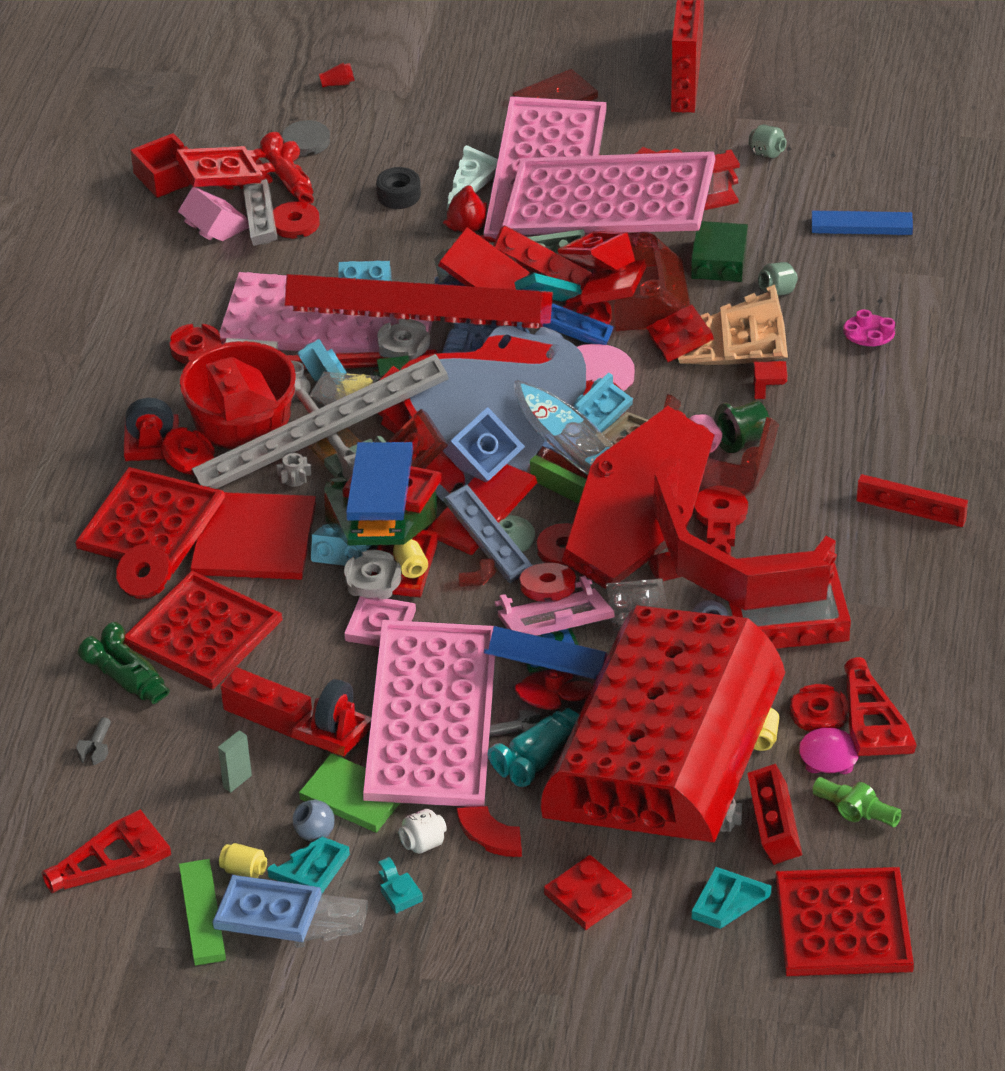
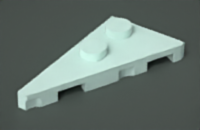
[447,145,498,211]

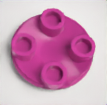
[843,309,895,346]
[799,728,859,774]

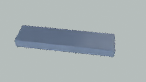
[444,485,533,584]

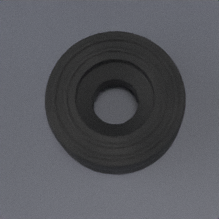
[376,167,421,209]

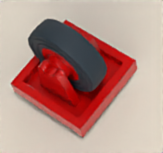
[124,398,179,461]
[292,679,372,756]

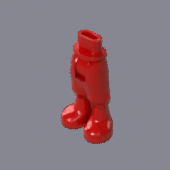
[260,132,314,204]

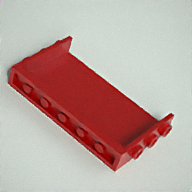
[671,0,704,113]

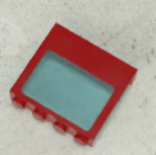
[728,551,851,649]

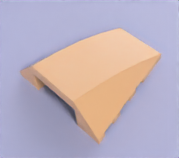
[678,285,788,365]

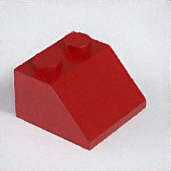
[557,231,635,273]
[206,357,278,422]

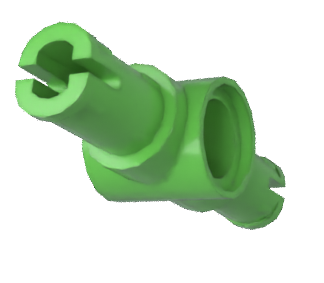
[813,777,901,828]

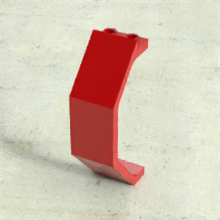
[653,454,837,610]

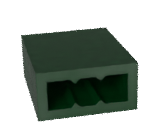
[691,221,748,282]

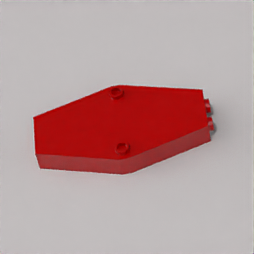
[561,406,715,591]

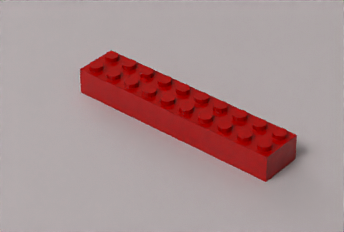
[285,274,553,328]

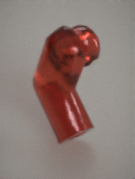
[459,558,496,586]

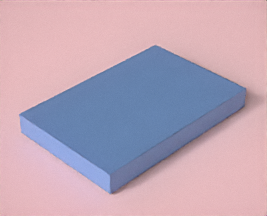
[213,875,322,942]

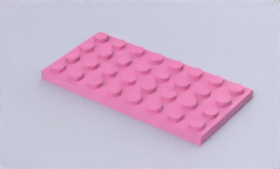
[484,97,606,239]
[502,152,715,235]
[220,272,433,353]
[363,620,495,807]

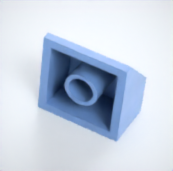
[442,407,525,483]

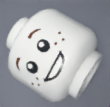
[399,809,446,854]

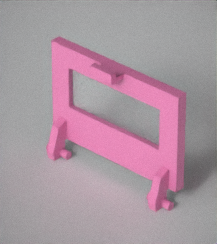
[495,576,615,636]

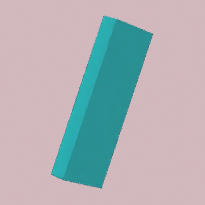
[514,273,582,302]

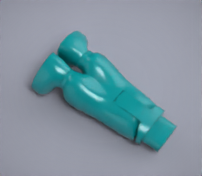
[487,708,579,787]

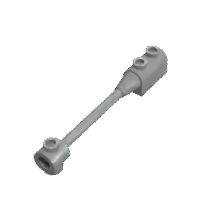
[291,361,356,481]

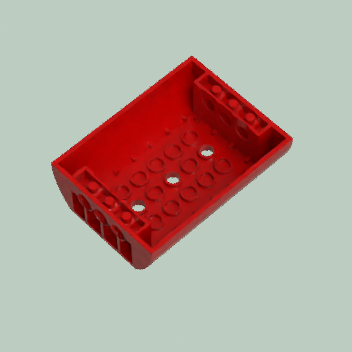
[541,605,785,843]

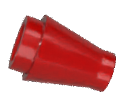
[319,62,355,87]

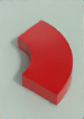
[457,806,522,857]

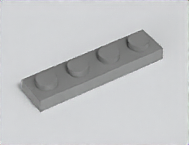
[243,179,277,246]

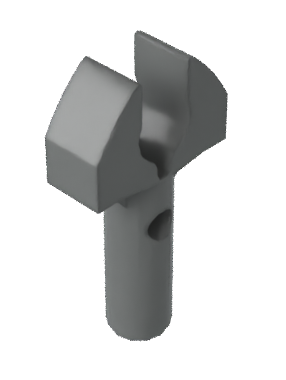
[489,709,540,737]
[76,717,111,765]

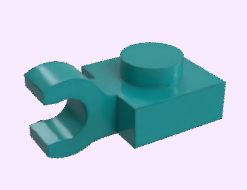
[378,857,423,914]

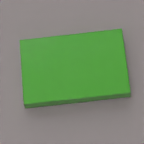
[299,753,400,833]

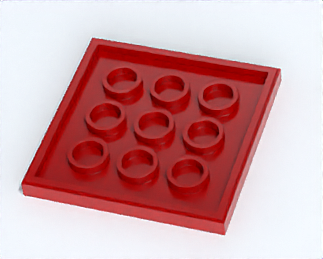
[75,467,225,574]
[191,492,316,580]
[123,571,283,690]
[775,867,914,976]

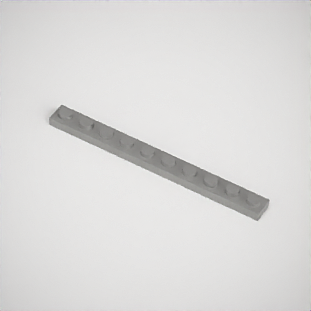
[192,354,449,489]

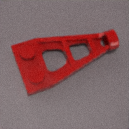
[844,657,917,756]
[42,809,171,893]

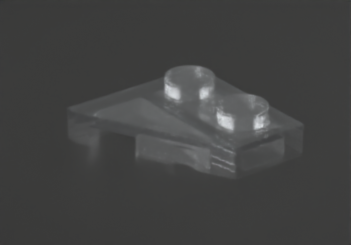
[310,372,381,406]
[294,895,368,948]

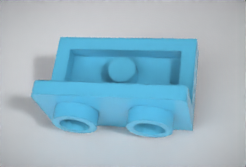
[339,261,391,281]
[297,339,348,386]
[573,373,633,437]
[311,524,372,566]

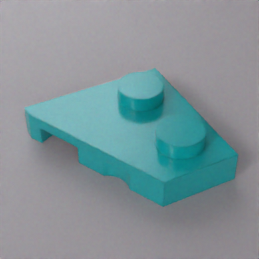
[267,836,350,893]
[691,867,771,929]

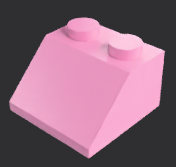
[178,187,249,241]

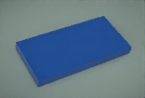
[346,442,413,520]

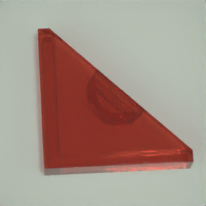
[538,446,590,478]

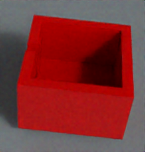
[130,133,191,198]

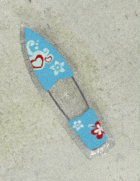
[514,380,613,475]

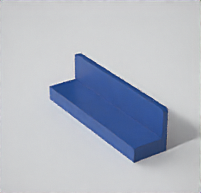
[483,626,608,679]

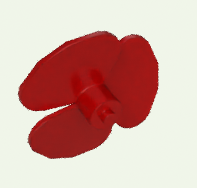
[515,669,593,710]

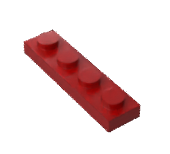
[493,225,592,295]
[856,474,968,527]

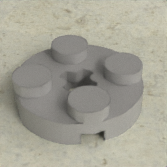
[377,319,430,361]
[344,550,401,599]

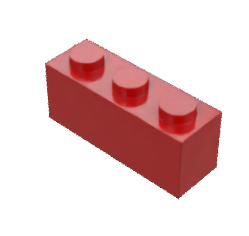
[221,667,312,740]
[747,763,802,865]

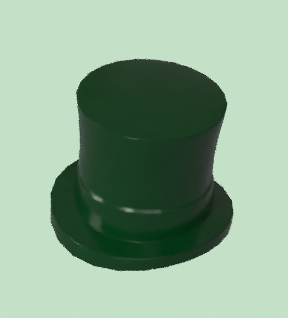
[714,400,771,453]

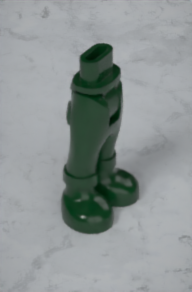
[78,622,170,704]

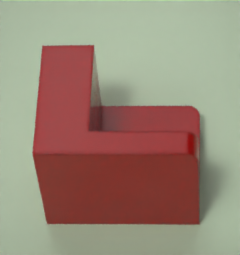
[753,361,787,399]
[648,551,682,583]

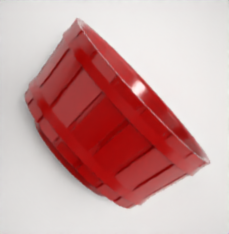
[180,341,296,449]

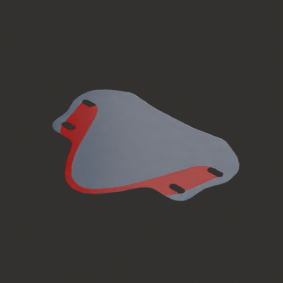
[401,325,586,502]

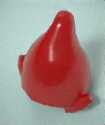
[443,185,487,232]

